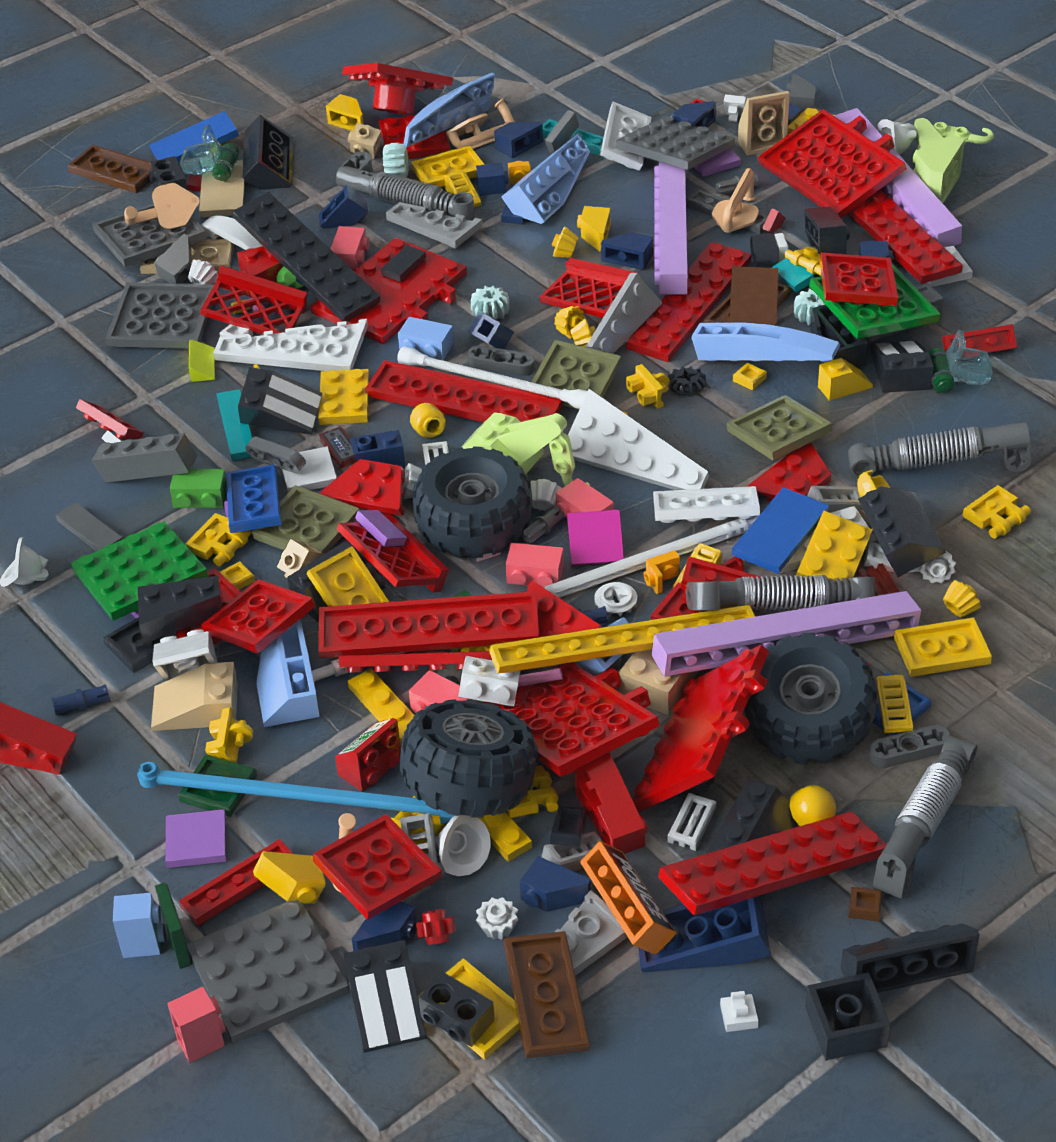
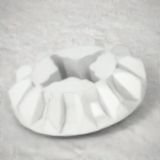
[595,582,637,617]

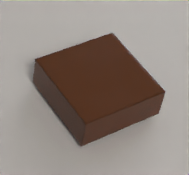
[848,887,882,922]

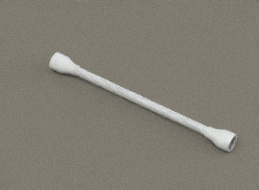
[398,346,588,409]

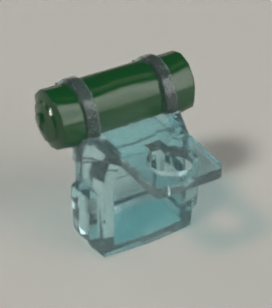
[180,125,239,182]
[929,330,993,394]

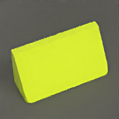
[189,340,215,382]

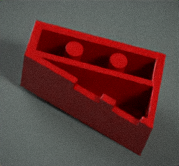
[237,246,283,283]
[0,702,77,775]
[575,752,648,854]

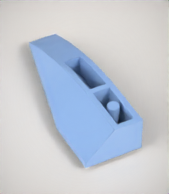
[404,73,495,147]
[502,134,590,224]
[692,323,840,361]
[256,619,320,727]

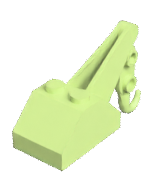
[913,118,994,204]
[462,412,590,486]

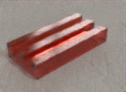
[857,563,900,596]

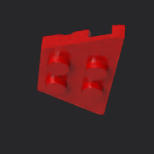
[746,442,832,501]
[319,459,405,516]
[527,580,603,637]

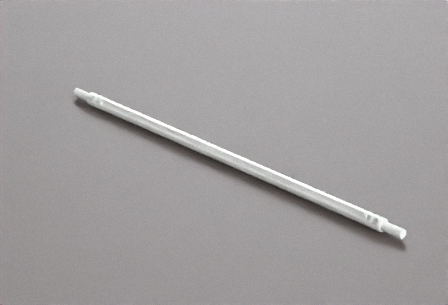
[311,515,759,682]

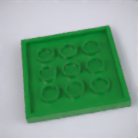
[809,264,941,339]
[71,521,209,621]

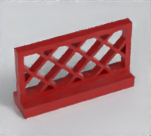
[539,258,637,318]
[200,266,307,335]
[337,514,449,592]

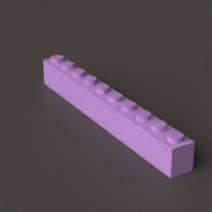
[835,108,962,247]
[654,161,687,294]
[652,591,921,677]

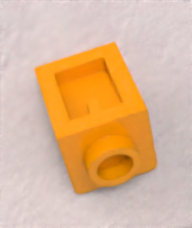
[508,161,531,184]
[644,550,680,594]

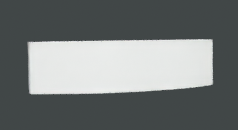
[201,216,262,250]

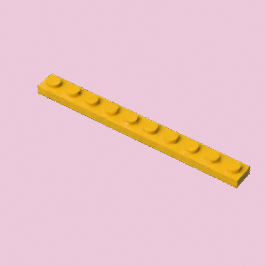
[490,605,755,674]
[348,669,532,862]

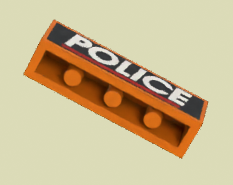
[580,841,677,955]

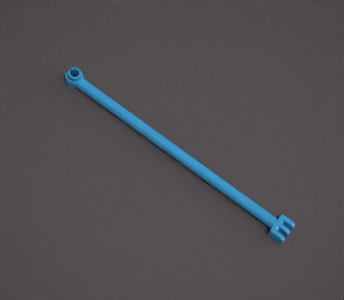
[137,762,455,825]

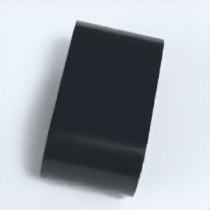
[750,234,779,268]

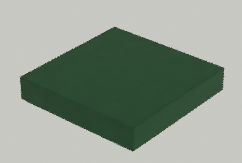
[178,754,257,817]
[155,882,191,969]

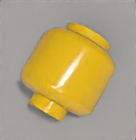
[410,403,446,439]

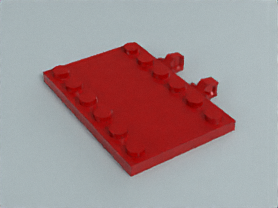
[757,109,907,218]
[311,238,467,345]
[633,645,769,813]
[483,662,660,776]

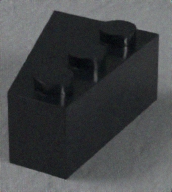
[804,206,850,255]
[811,304,868,367]
[138,576,224,648]

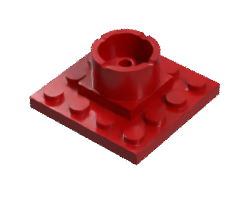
[342,63,453,115]

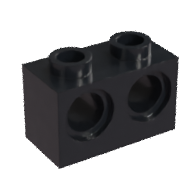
[148,156,188,190]
[419,971,495,1047]

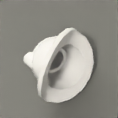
[877,119,917,155]
[0,537,49,587]
[435,815,491,876]

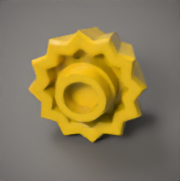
[552,227,579,258]
[554,306,585,339]
[571,319,596,347]
[943,580,981,618]

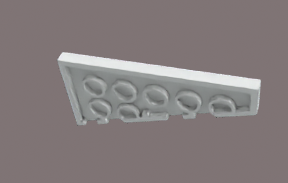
[213,319,368,371]
[568,389,709,490]

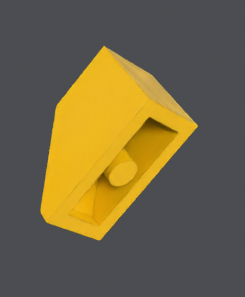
[326,94,364,131]
[577,206,611,252]
[818,358,873,401]
[253,851,326,904]

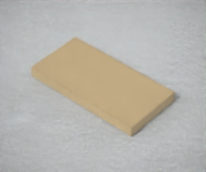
[199,160,245,218]
[140,239,234,274]

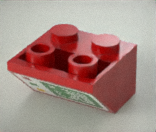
[335,718,401,792]

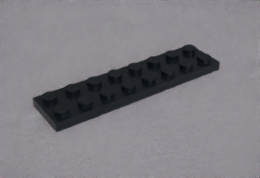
[233,192,380,322]

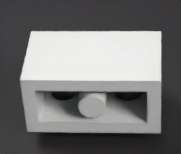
[458,656,520,706]

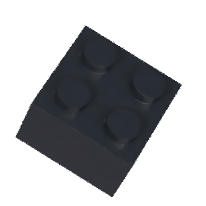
[805,972,891,1061]

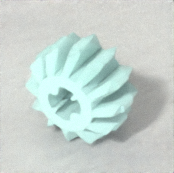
[383,143,409,178]
[471,285,509,320]
[794,289,825,326]

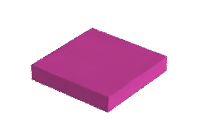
[567,510,624,566]

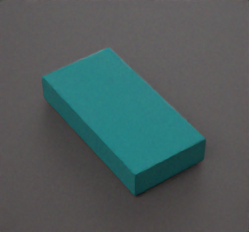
[772,258,814,293]

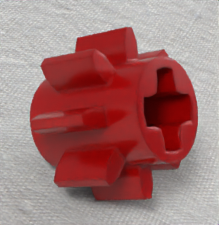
[416,909,456,945]

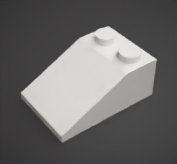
[153,629,218,681]

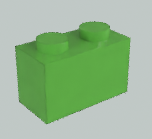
[170,469,227,508]

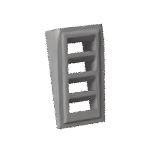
[807,486,862,513]
[400,813,438,866]
[542,831,603,872]

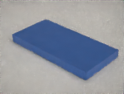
[149,111,239,163]
[226,464,282,533]
[732,487,829,574]

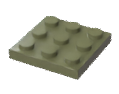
[531,340,622,410]
[727,395,832,460]
[253,485,360,554]

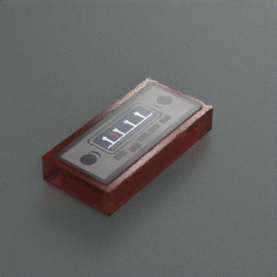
[319,426,358,469]

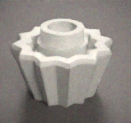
[188,259,218,285]
[403,463,422,499]
[530,479,561,511]
[919,551,956,583]
[476,897,518,940]

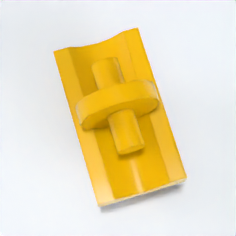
[626,364,669,409]
[205,707,253,763]

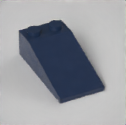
[638,896,771,972]

